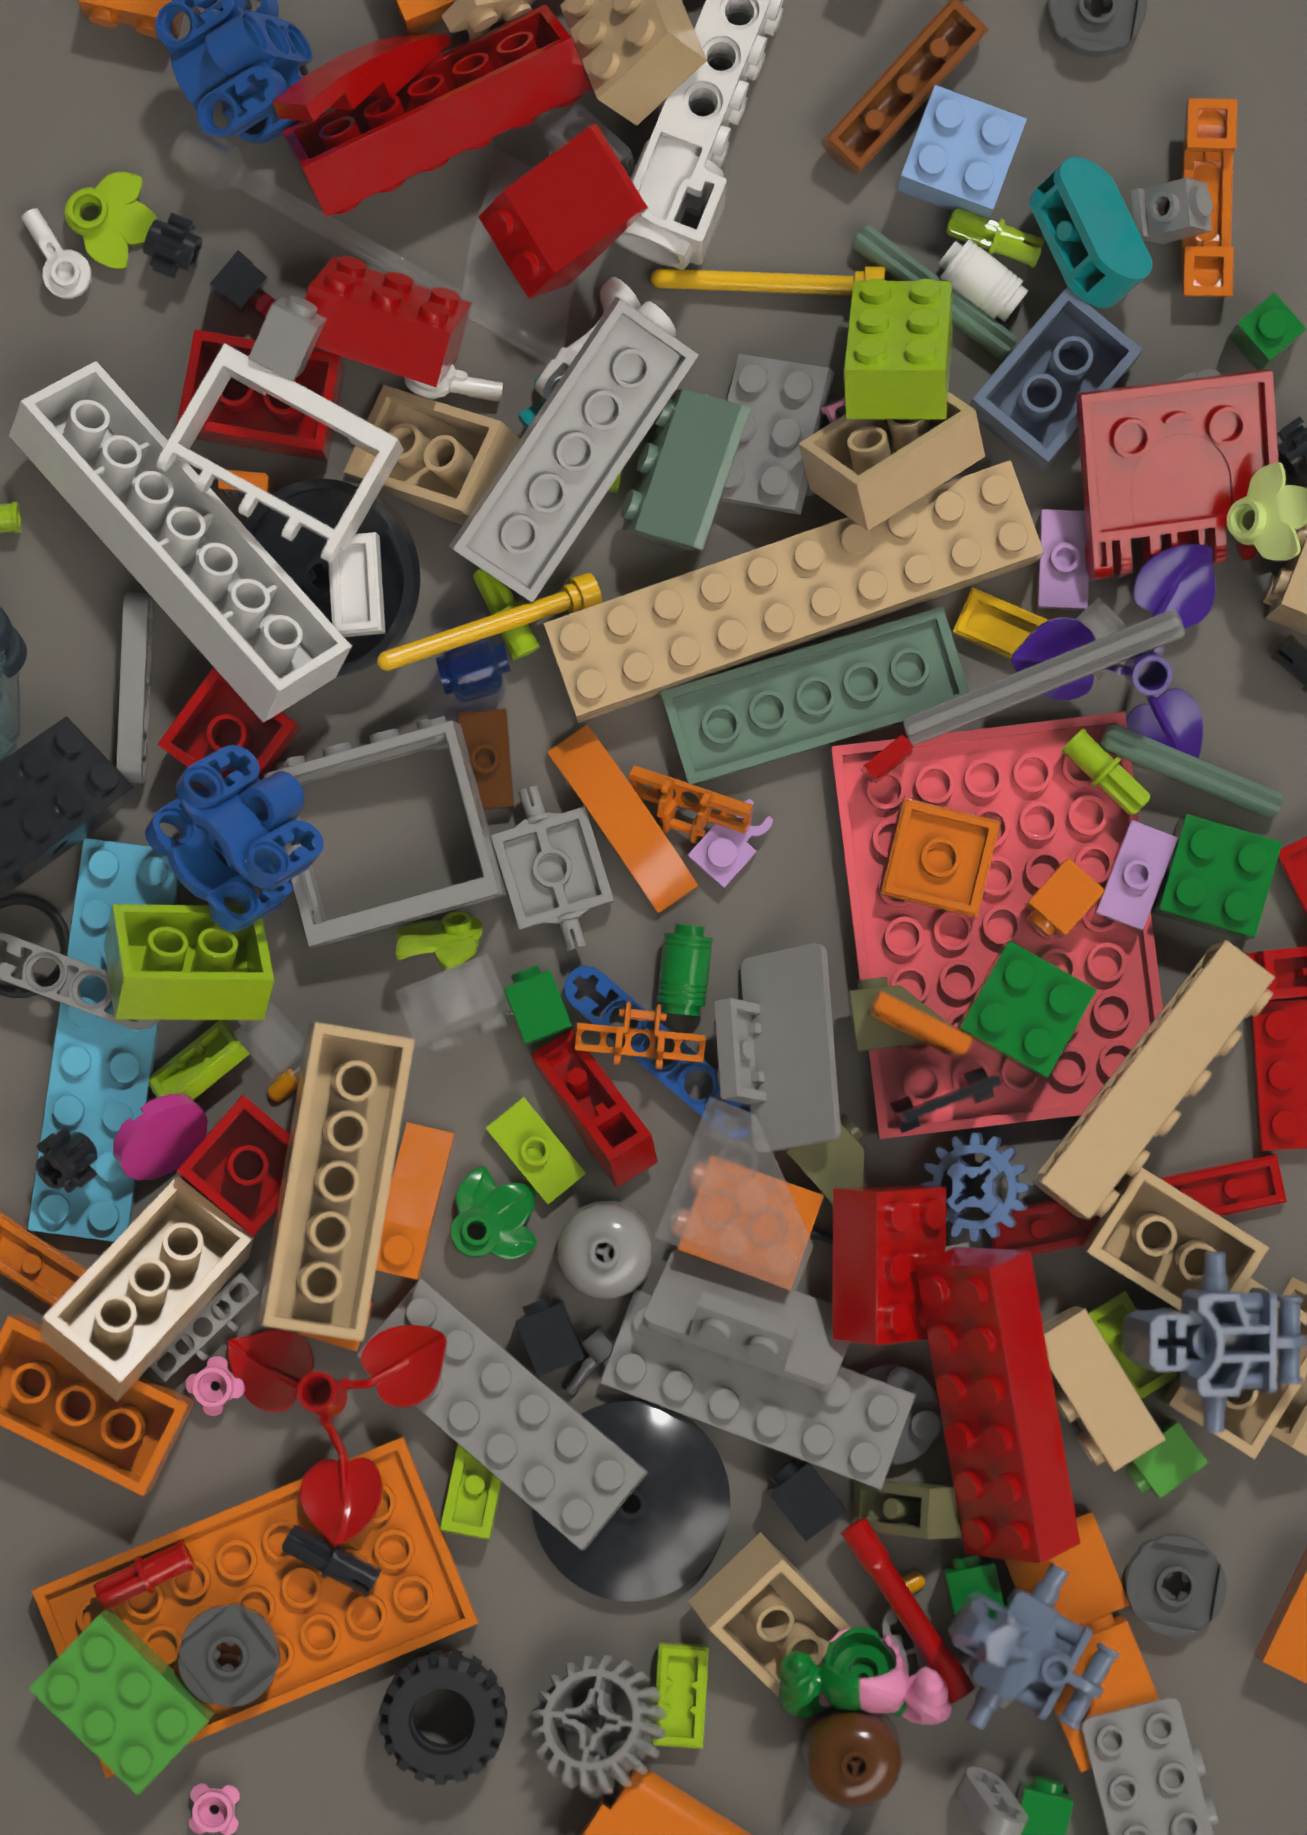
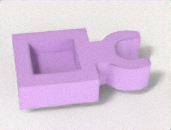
[687,799,773,889]

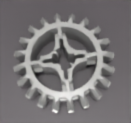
[530,1655,666,1794]

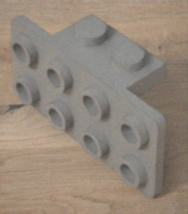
[714,943,841,1153]
[643,1250,850,1391]
[1081,1696,1219,1835]

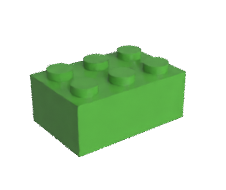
[28,1609,216,1796]

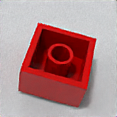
[157,667,301,781]
[175,1095,290,1236]

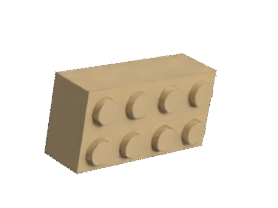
[40,1175,254,1401]

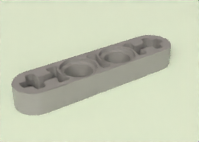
[117,592,154,784]
[0,933,159,1030]

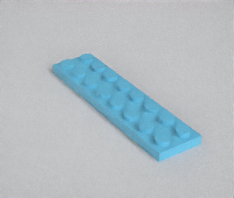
[28,838,180,1242]

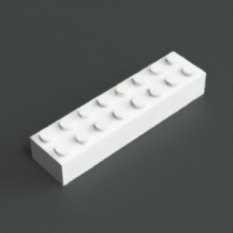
[9,361,352,723]

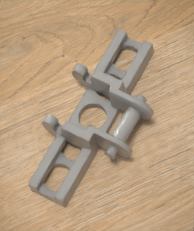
[150,1272,261,1382]

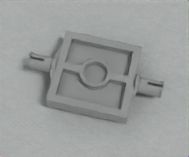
[491,785,614,952]

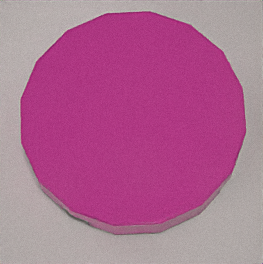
[113,1094,208,1181]

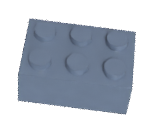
[969,287,1143,473]

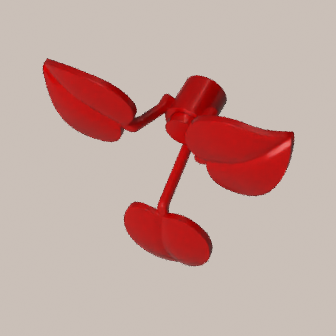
[227,1325,447,1545]

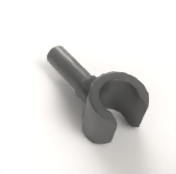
[564,1327,615,1395]

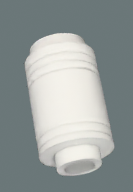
[938,239,1028,322]

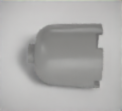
[557,1201,655,1299]

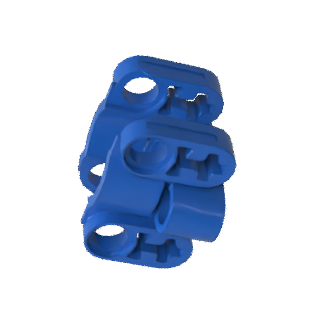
[155,0,313,144]
[145,745,324,931]

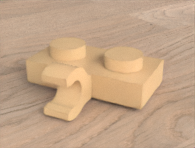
[441,0,535,41]

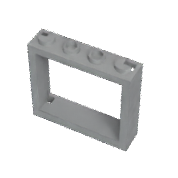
[263,716,506,948]

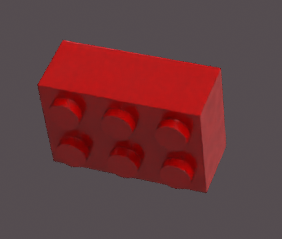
[305,256,472,387]
[176,329,345,462]
[832,1184,947,1345]

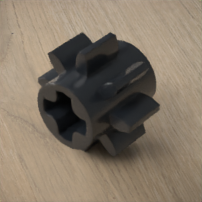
[143,213,203,278]
[1277,416,1307,478]
[36,1127,98,1193]

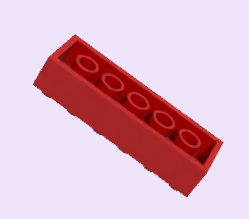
[282,4,593,217]
[915,1247,1080,1564]

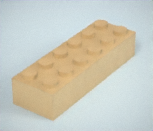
[1031,940,1275,1220]
[258,1022,415,1341]

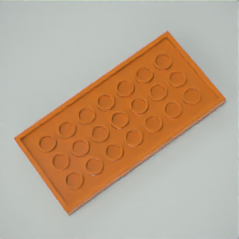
[32,1436,479,1778]

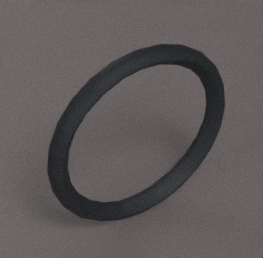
[0,895,70,998]

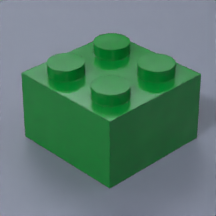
[1151,814,1282,941]
[956,940,1097,1079]

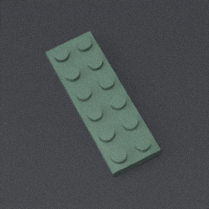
[660,606,969,785]

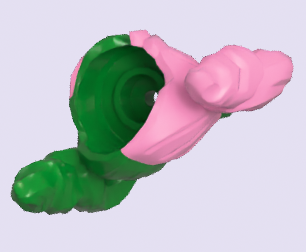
[777,1627,952,1725]

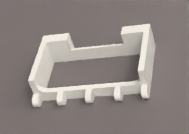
[156,343,404,563]

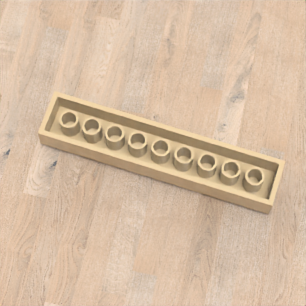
[544,460,1044,723]

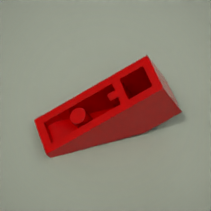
[530,1029,658,1188]

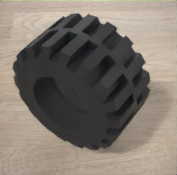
[379,1649,508,1785]

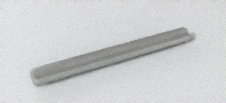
[903,610,1185,745]

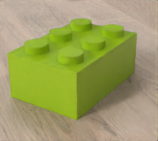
[844,279,953,419]
[104,904,274,1020]

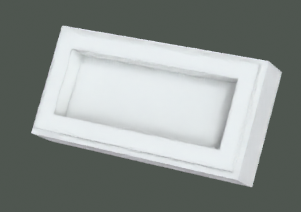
[327,532,385,637]

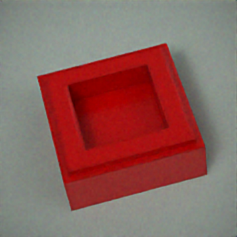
[861,734,914,784]

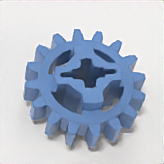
[921,1133,1031,1241]

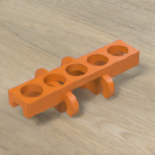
[628,765,753,844]
[575,1001,706,1070]

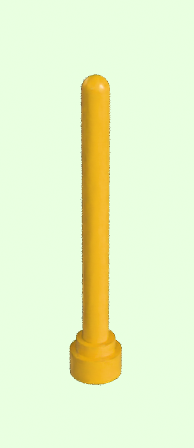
[650,266,885,296]
[377,572,603,671]

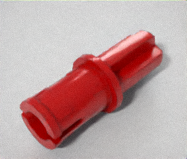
[94,1540,195,1609]

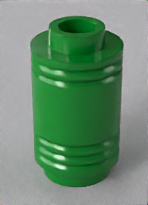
[657,924,713,1016]

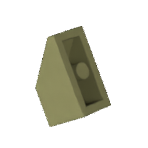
[847,977,956,1052]
[785,1114,865,1206]
[852,1480,963,1540]

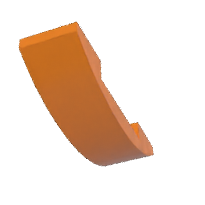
[1180,98,1238,298]
[547,725,698,914]

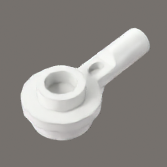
[21,208,92,299]
[404,364,503,402]

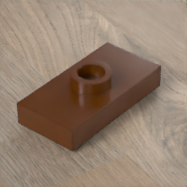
[457,709,514,810]

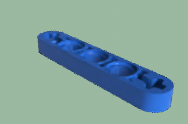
[564,966,752,1139]

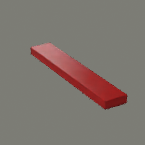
[985,1154,1287,1256]

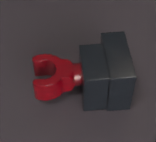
[210,250,277,320]

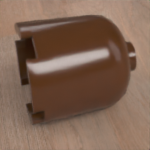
[800,1706,902,1809]

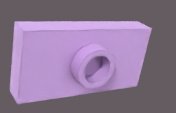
[1037,509,1089,611]
[1095,820,1178,931]

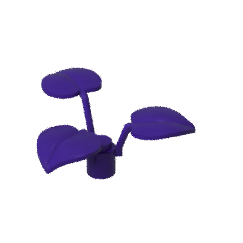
[1011,544,1216,759]

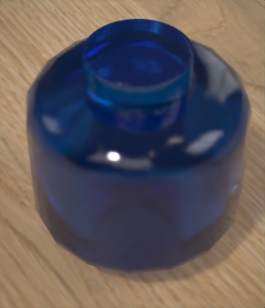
[435,637,511,702]

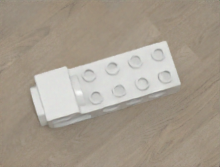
[614,0,784,270]

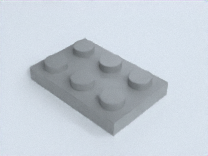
[719,354,835,515]

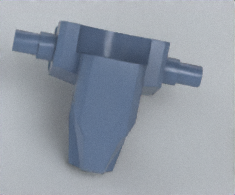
[1122,1251,1306,1433]
[948,1563,1120,1731]

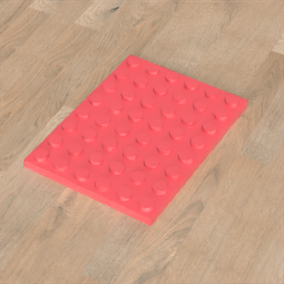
[830,712,1163,1139]

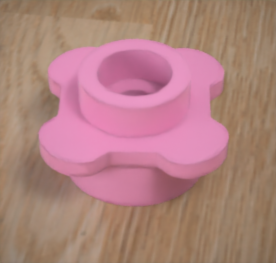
[186,1356,245,1416]
[189,1783,240,1835]

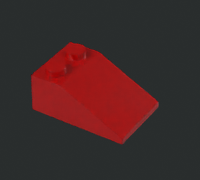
[478,124,648,299]

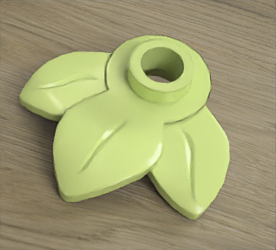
[1227,462,1307,561]

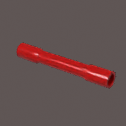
[840,1517,976,1704]

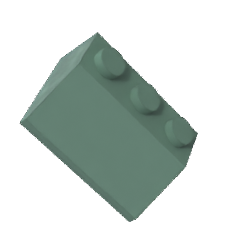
[621,389,751,550]

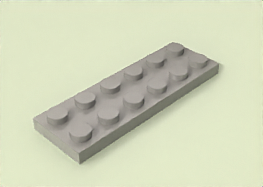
[449,297,699,603]
[357,1278,649,1550]
[601,1289,916,1490]

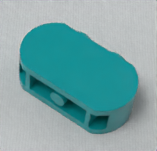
[1029,157,1153,308]

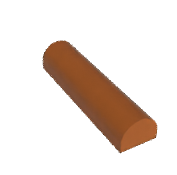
[821,0,989,175]

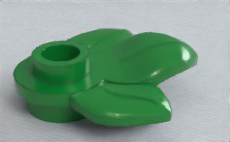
[450,1166,537,1260]

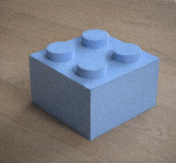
[897,85,1027,219]

